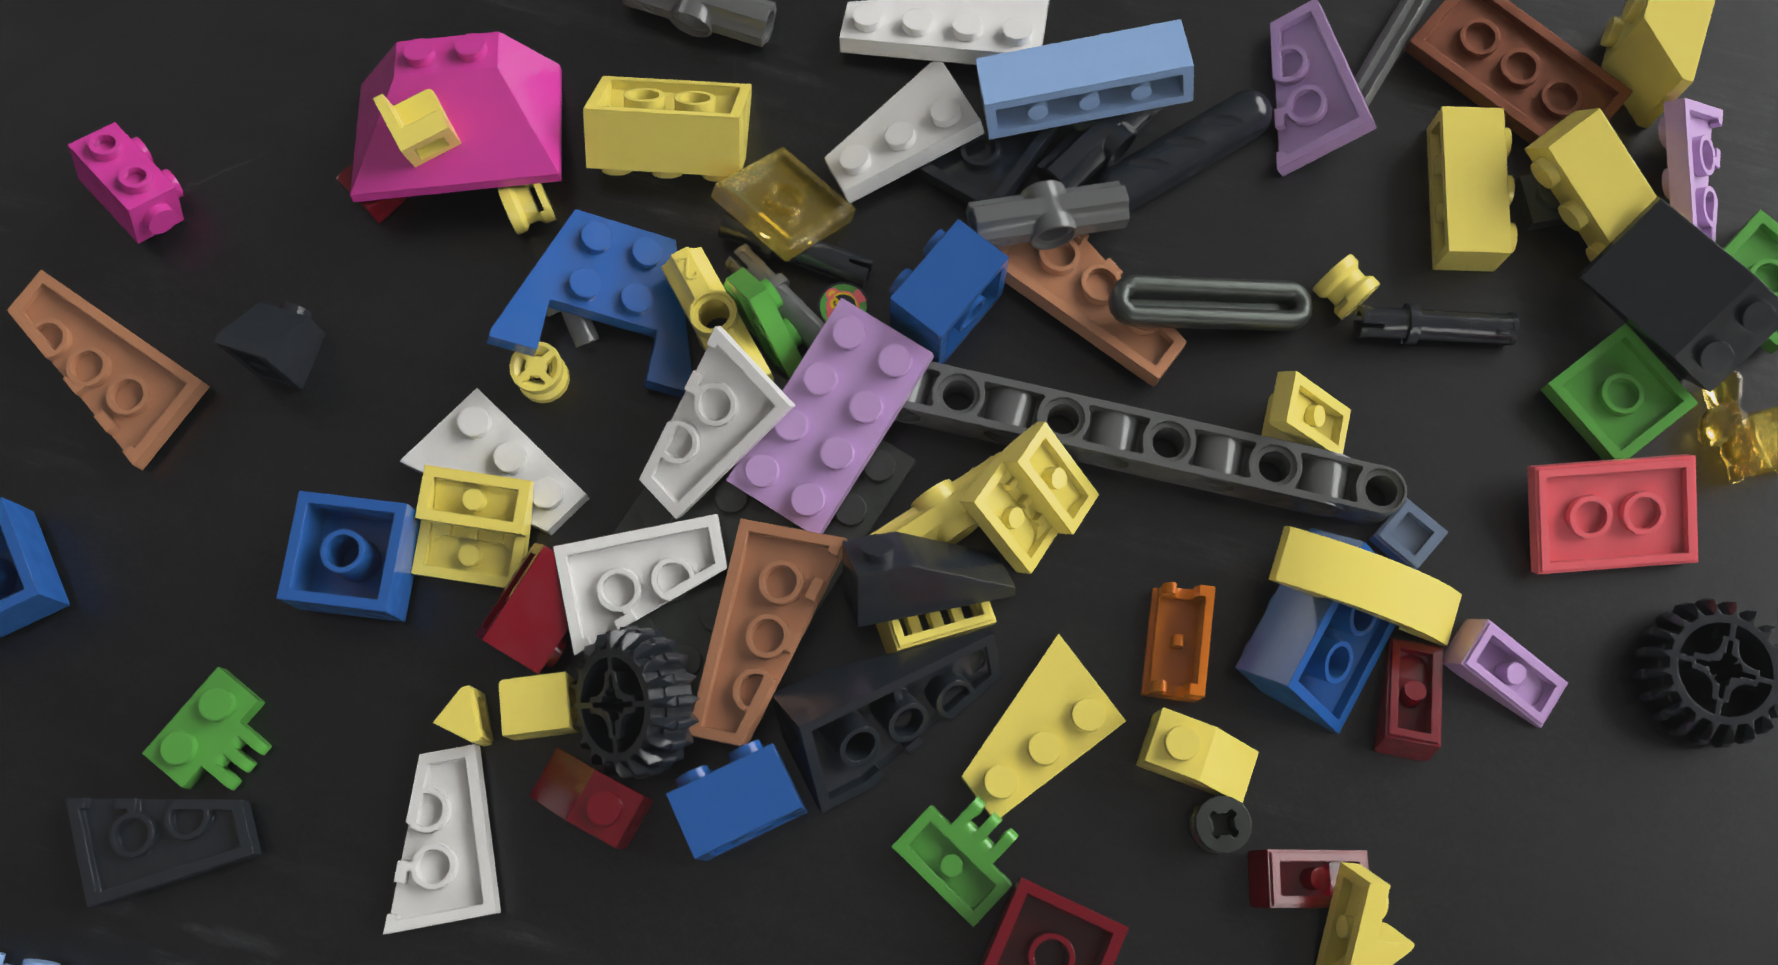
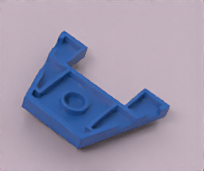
[487,209,692,398]

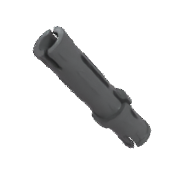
[724,244,824,350]

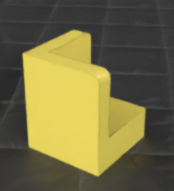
[373,89,462,168]
[499,672,580,740]

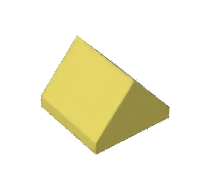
[433,686,494,747]

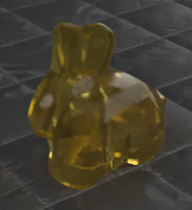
[1697,370,1778,484]

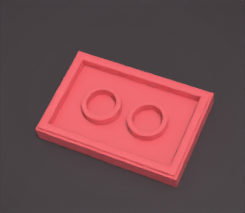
[1527,454,1698,574]

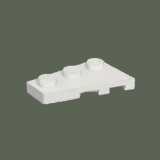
[639,326,796,519]
[553,514,728,655]

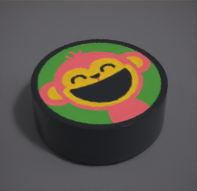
[817,282,869,324]

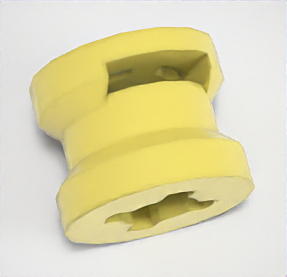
[497,183,556,235]
[1312,254,1380,320]
[509,341,570,403]

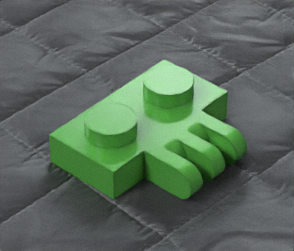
[723,267,803,378]
[142,667,272,791]
[892,796,1019,927]

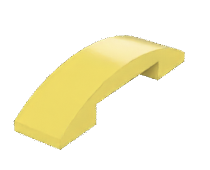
[1269,526,1462,646]

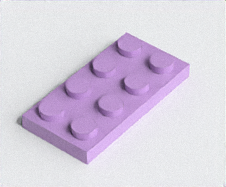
[726,298,934,534]

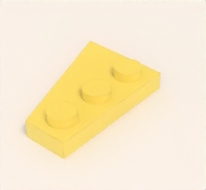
[961,634,1126,817]

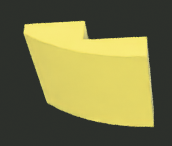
[959,422,1099,574]
[411,465,534,588]

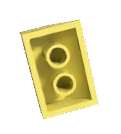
[583,76,752,182]

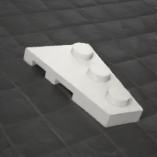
[825,61,985,204]
[400,388,590,536]
[383,744,501,934]

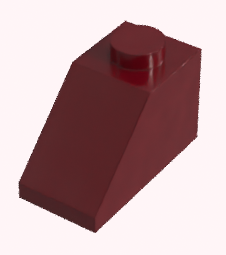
[474,543,569,674]
[529,747,654,850]

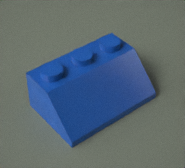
[1235,528,1396,734]

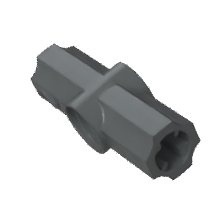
[622,0,777,47]
[966,180,1130,250]

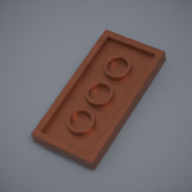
[1404,0,1633,144]

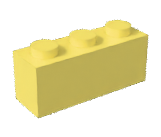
[1426,106,1518,272]
[1524,108,1657,262]

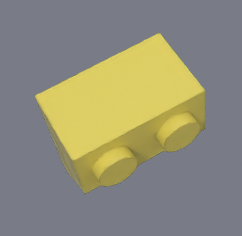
[1600,0,1715,128]

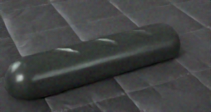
[1108,275,1313,331]

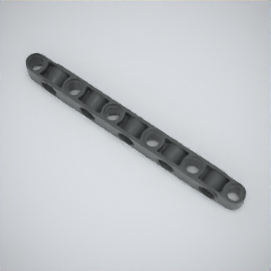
[895,361,1407,524]

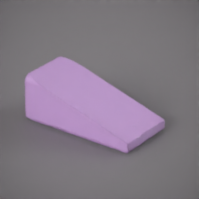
[1443,619,1568,728]

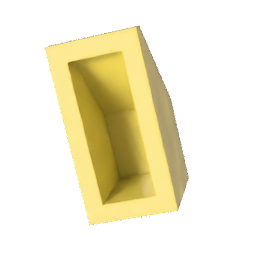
[1136,707,1259,803]

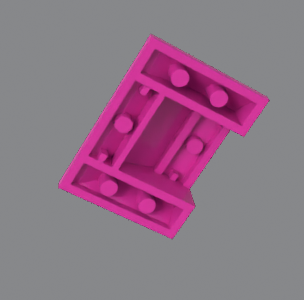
[350,32,562,202]

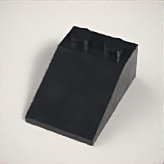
[1577,197,1778,393]

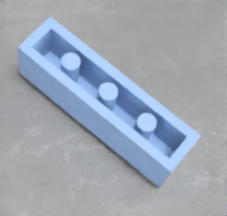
[975,19,1194,139]

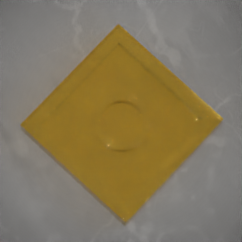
[711,147,856,262]

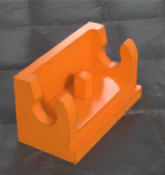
[1140,582,1216,703]

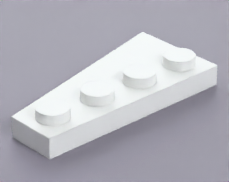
[839,0,1049,65]

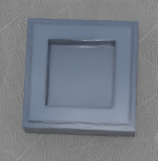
[1368,497,1448,570]

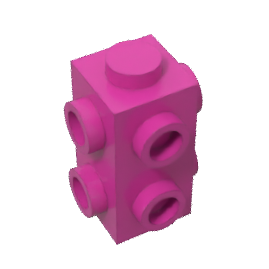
[68,122,184,244]

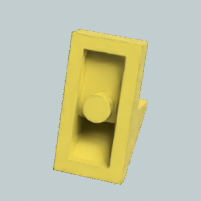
[1261,371,1351,454]
[1316,862,1415,965]

